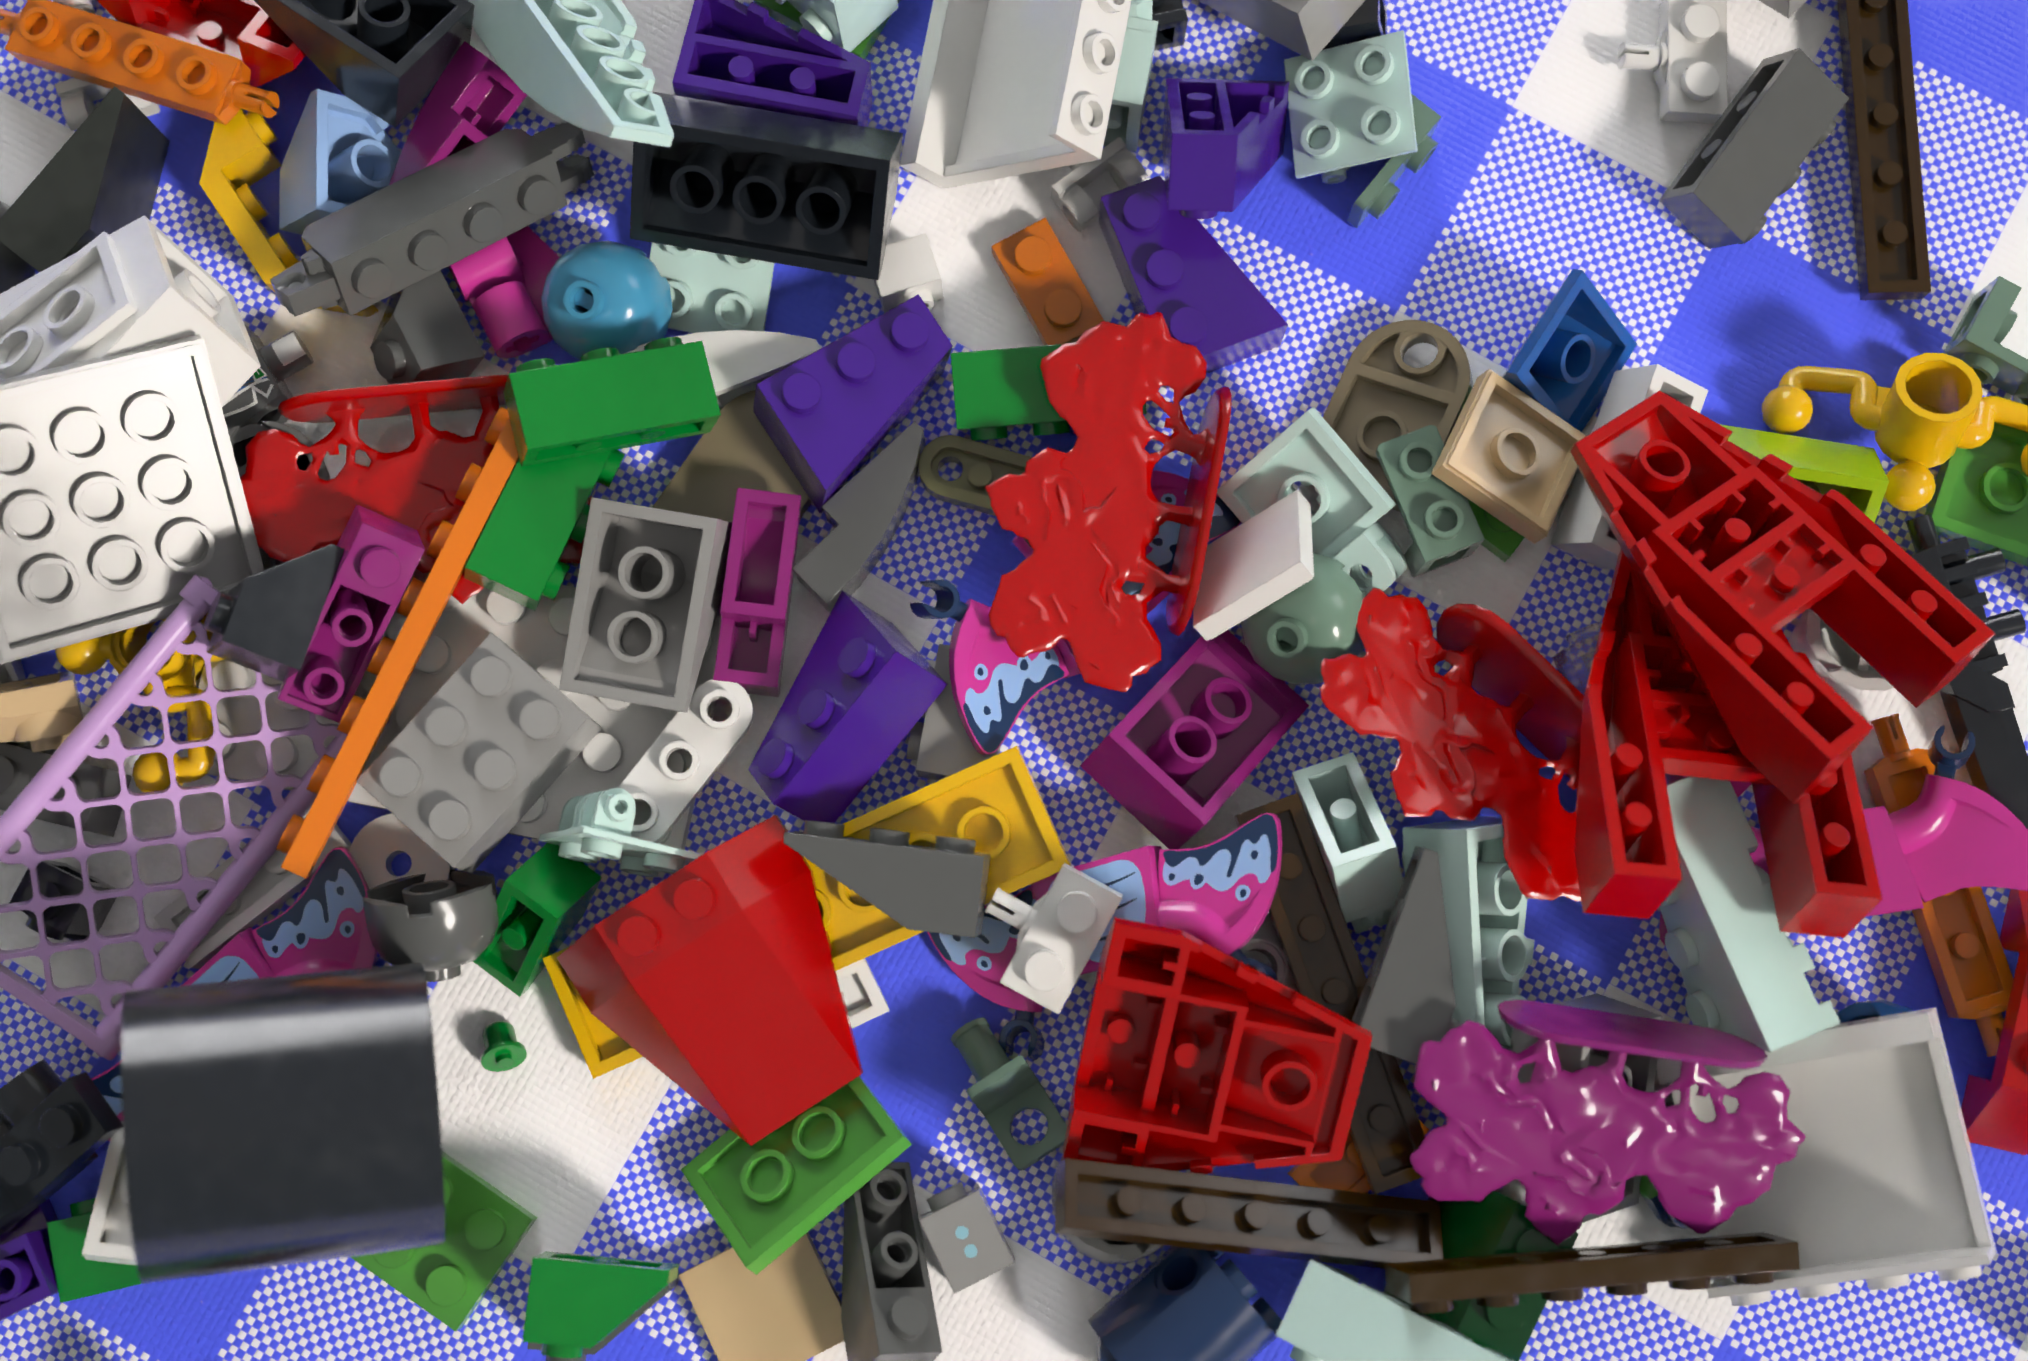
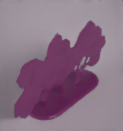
[1410,1000,1806,1246]

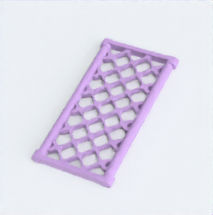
[0,574,390,1061]

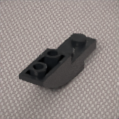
[0,1072,123,1235]

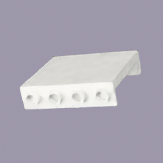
[900,0,1132,189]
[1656,1007,1997,1306]

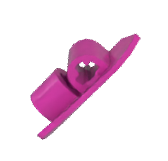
[448,226,559,359]

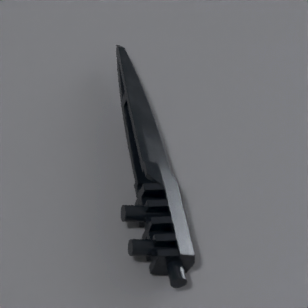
[1905,514,2028,830]

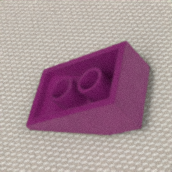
[1080,630,1310,849]

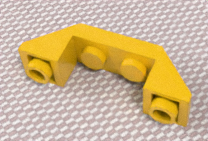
[199,109,379,318]

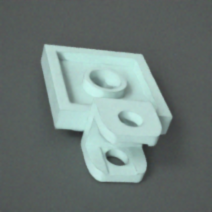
[1217,407,1407,593]

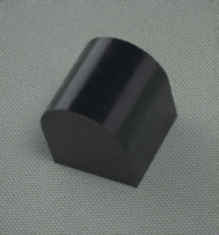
[121,962,445,1284]

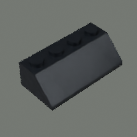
[630,92,903,280]

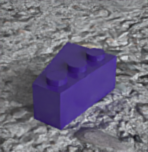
[672,0,873,127]
[1162,78,1289,219]
[1098,175,1288,389]
[753,294,953,514]
[748,590,948,823]

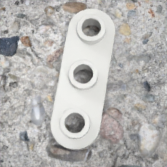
[618,679,754,843]

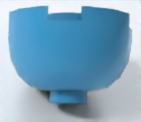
[541,240,673,361]

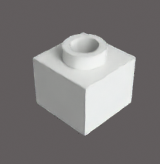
[874,233,944,313]

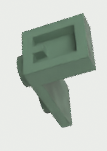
[1347,93,1442,229]
[1943,276,2028,405]
[1376,425,1485,578]

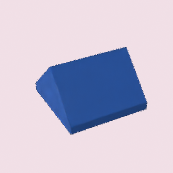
[1502,269,1637,432]

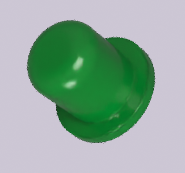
[480,1020,527,1072]

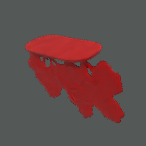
[985,312,1232,693]
[240,375,592,604]
[1320,588,1584,902]

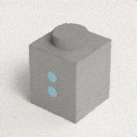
[919,1182,1015,1294]

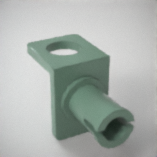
[951,1017,1067,1171]

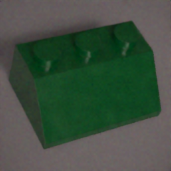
[1383,1190,1579,1361]

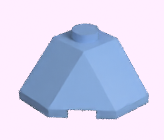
[279,89,401,235]

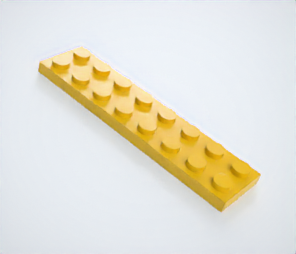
[542,746,1072,1079]

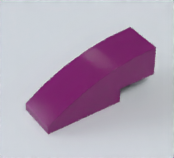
[389,41,527,185]
[713,488,801,697]

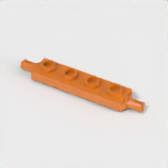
[0,0,280,125]
[1864,713,2013,1057]

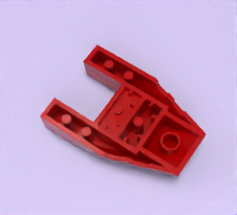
[1570,391,1995,804]
[1575,549,1883,938]

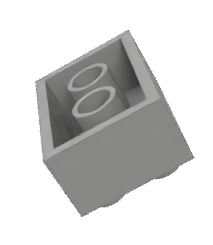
[356,633,602,873]

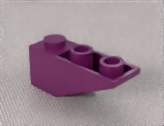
[277,504,425,723]

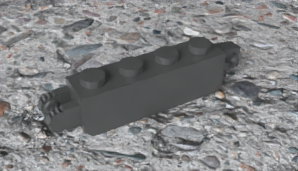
[270,122,594,317]

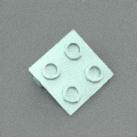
[1284,30,1418,184]
[650,242,775,333]
[539,788,703,877]

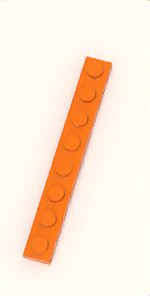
[276,406,519,879]

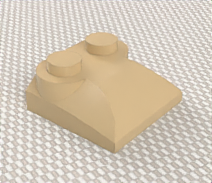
[0,671,83,752]

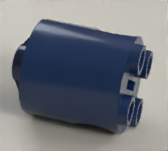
[1088,1246,1282,1361]

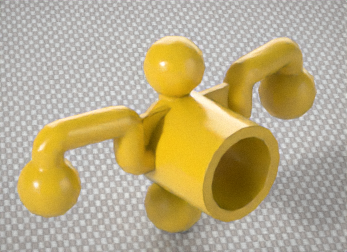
[1762,353,2028,511]
[55,613,225,793]

